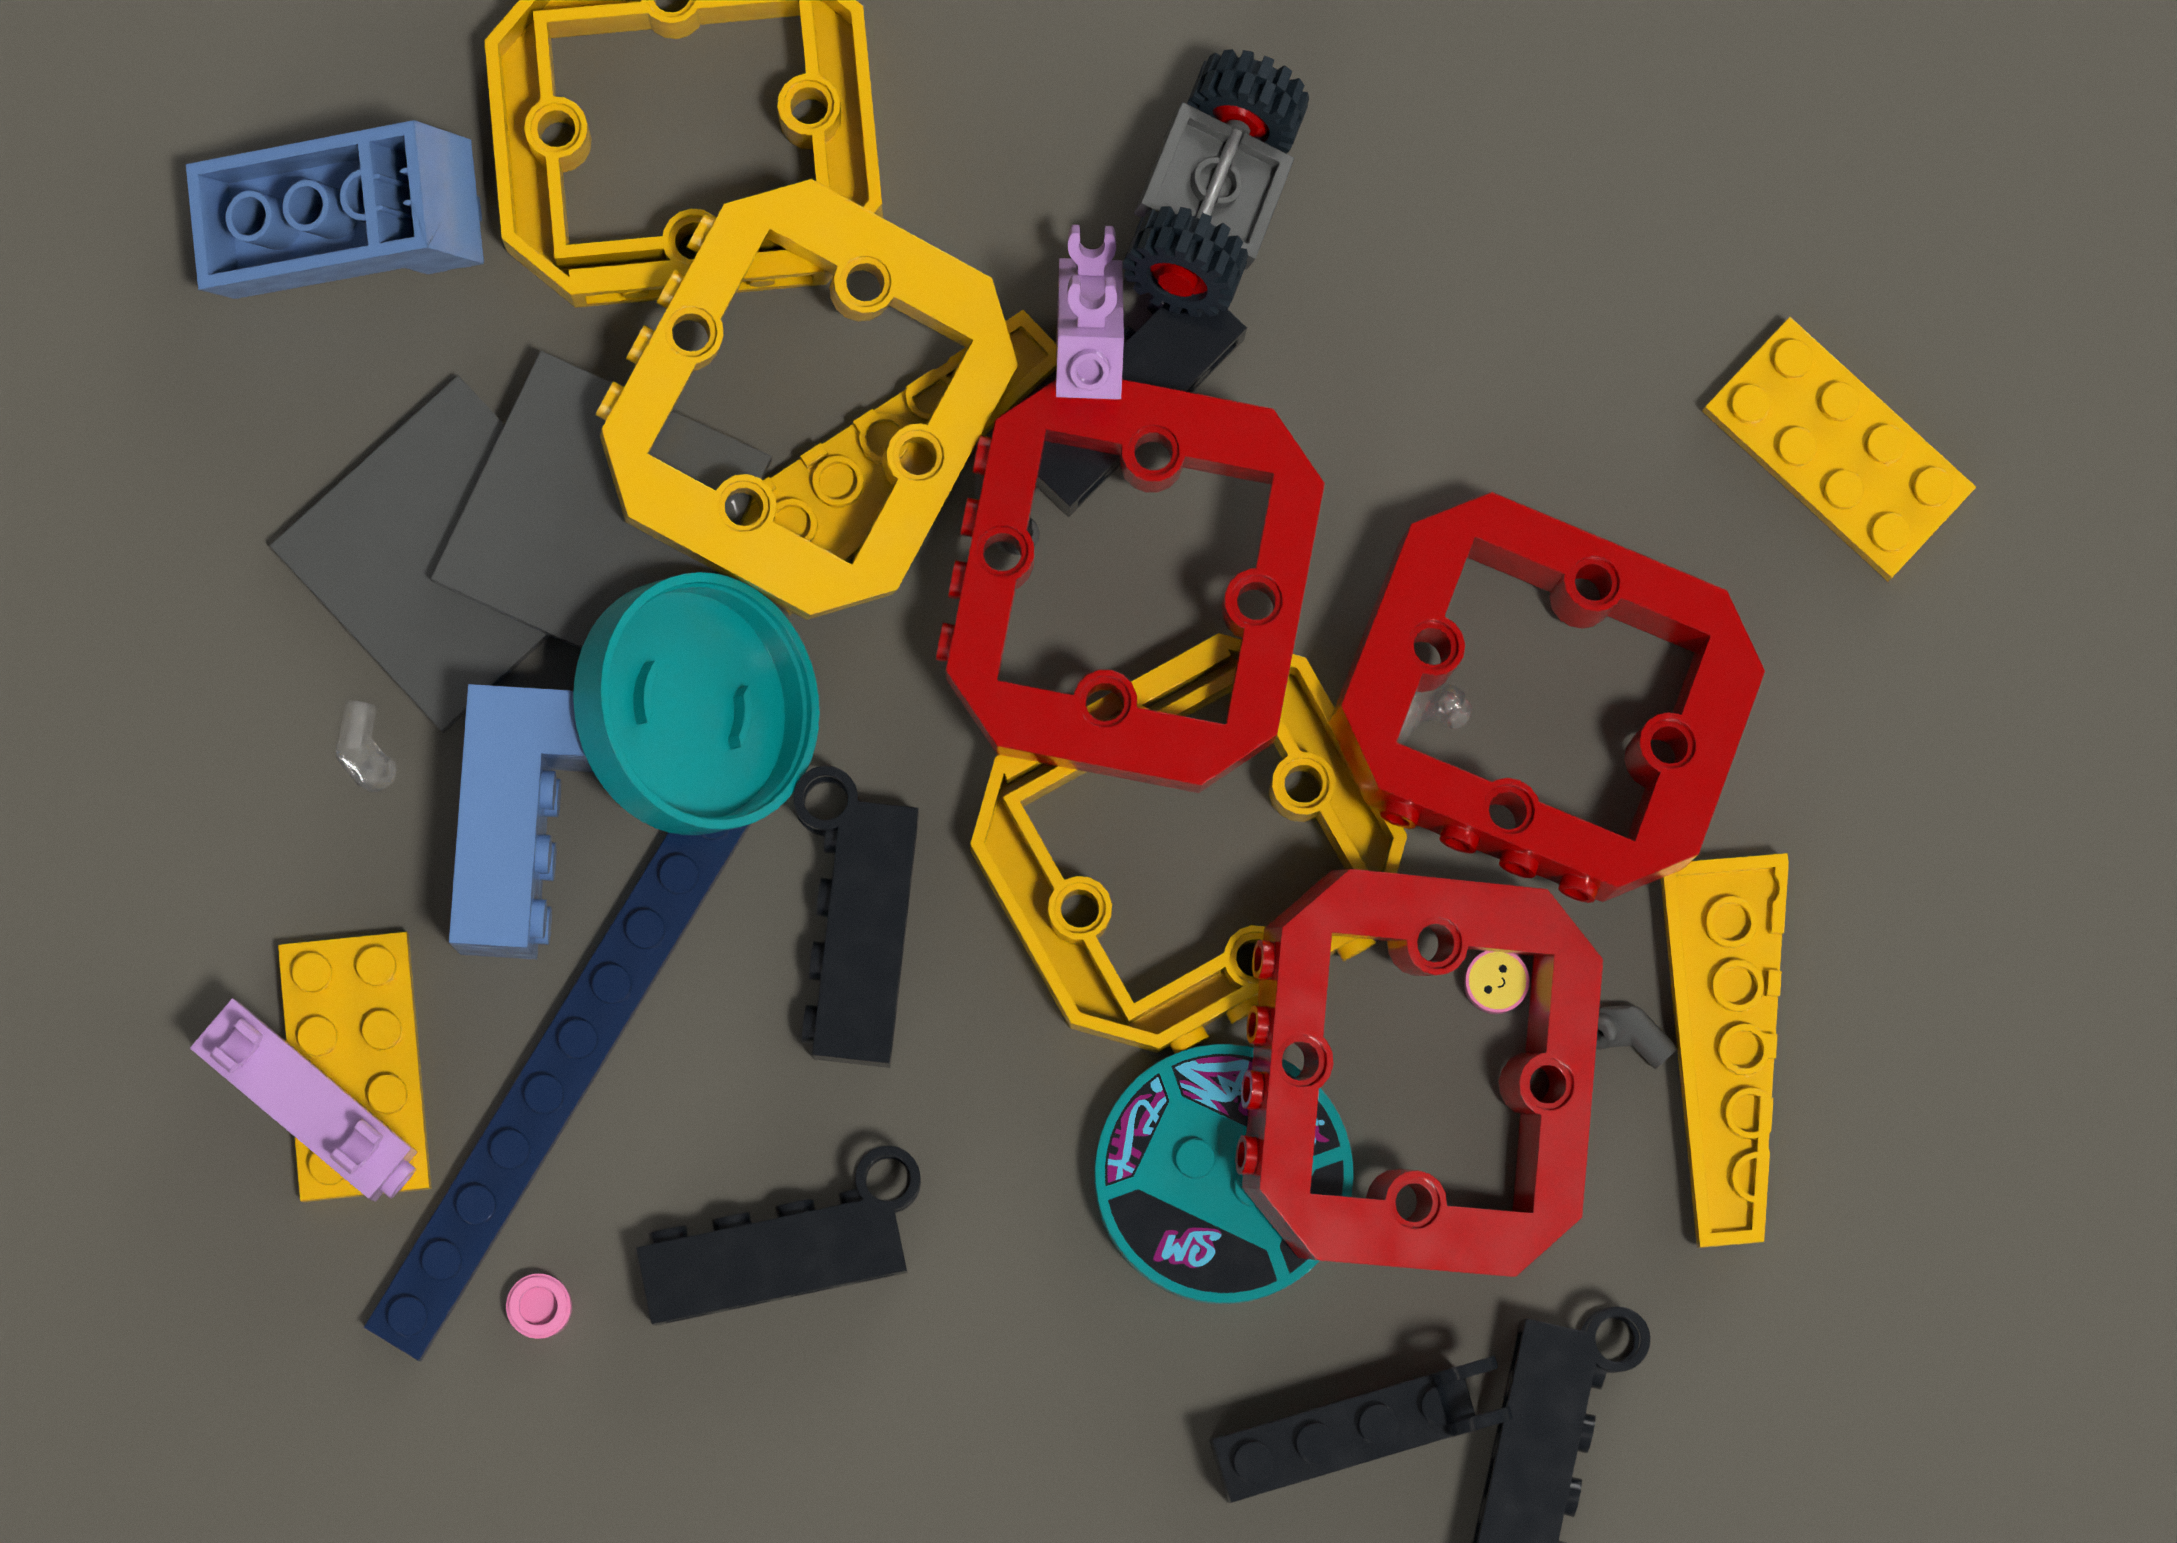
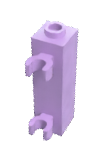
[1056,225,1124,399]
[190,998,417,1202]

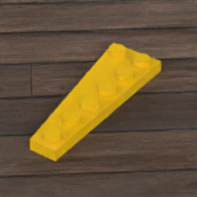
[741,310,1057,616]
[1661,853,1789,1248]

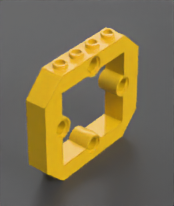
[484,0,883,308]
[595,179,1018,620]
[970,633,1407,1054]

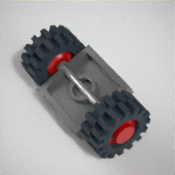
[1122,49,1309,317]

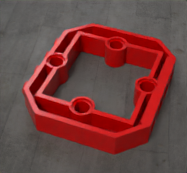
[936,379,1325,793]
[1329,492,1765,903]
[1235,869,1603,1277]

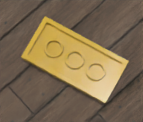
[1702,317,1976,582]
[278,932,432,1202]

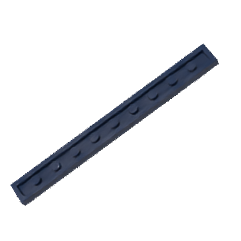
[364,824,751,1362]

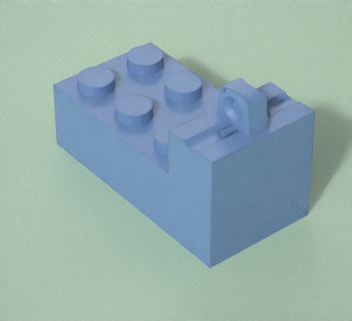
[186,120,484,299]
[449,684,593,959]

